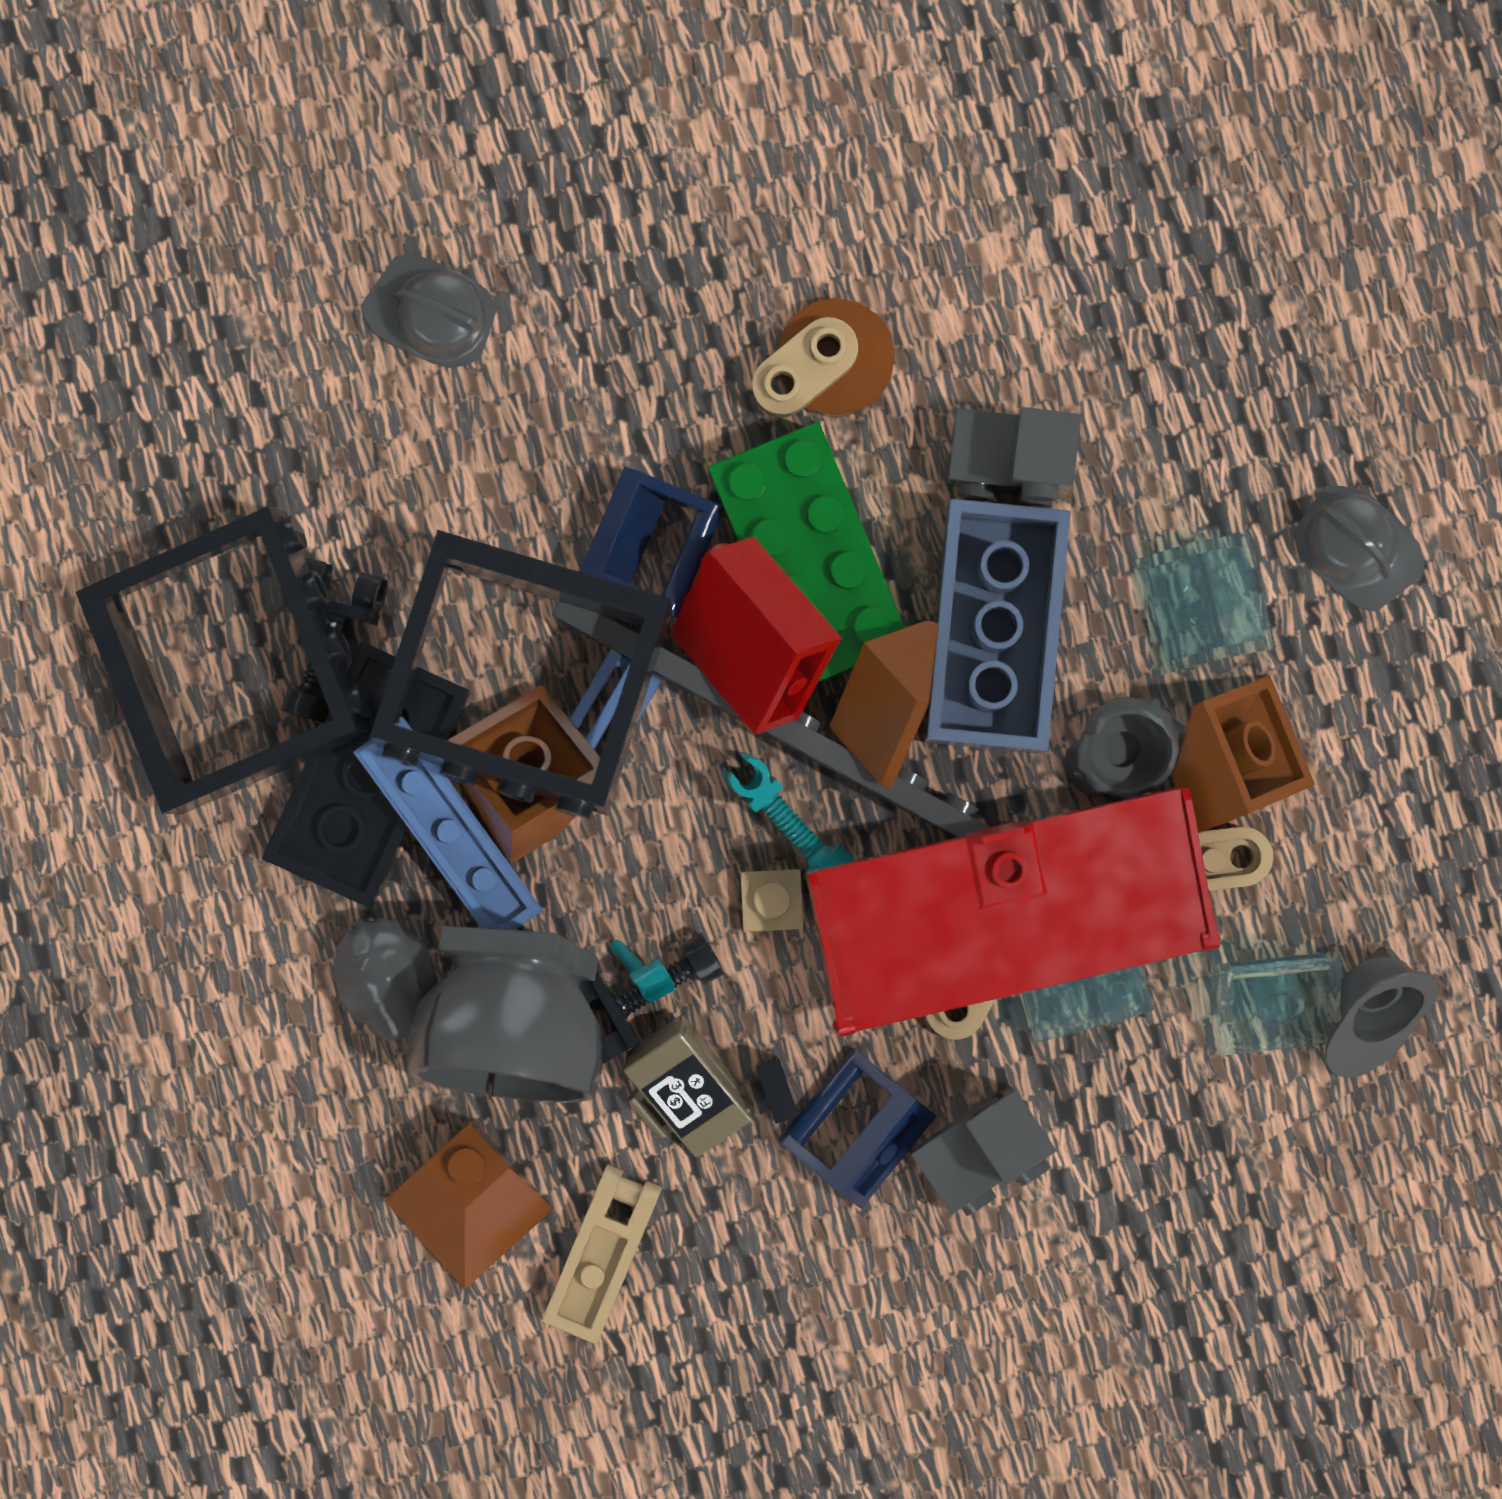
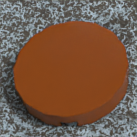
[778,298,895,418]

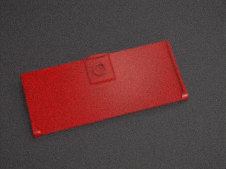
[806,785,1221,1037]

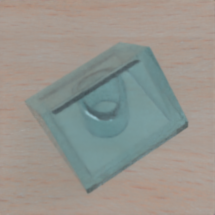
[1132,533,1276,676]
[1209,951,1342,1056]

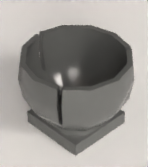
[407,926,602,1103]

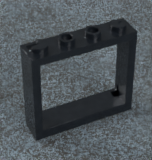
[76,506,372,815]
[370,529,672,820]

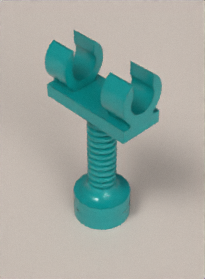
[722,752,856,876]

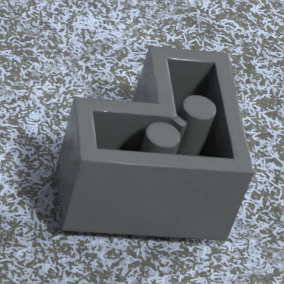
[946,407,1082,508]
[909,1085,1057,1216]

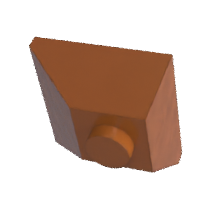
[1172,675,1315,833]
[447,685,600,864]
[385,1120,554,1290]

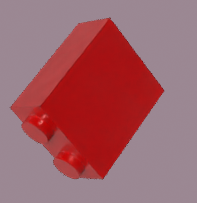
[669,537,841,735]

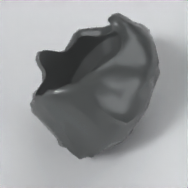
[1065,697,1185,800]
[333,918,435,1041]

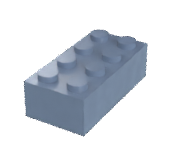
[924,499,1071,754]

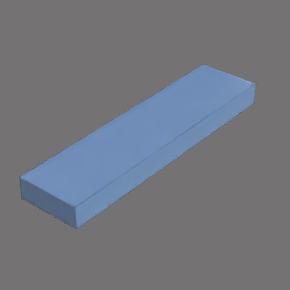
[352,716,543,930]

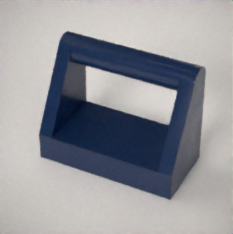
[580,466,724,618]
[778,1048,937,1209]

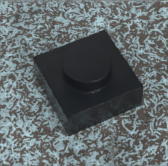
[749,1057,798,1124]

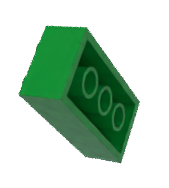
[708,421,905,686]

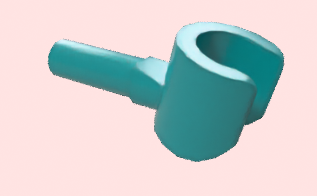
[610,940,676,1003]

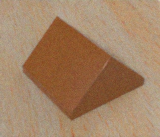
[829,620,939,788]

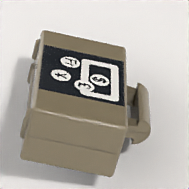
[624,1015,754,1158]

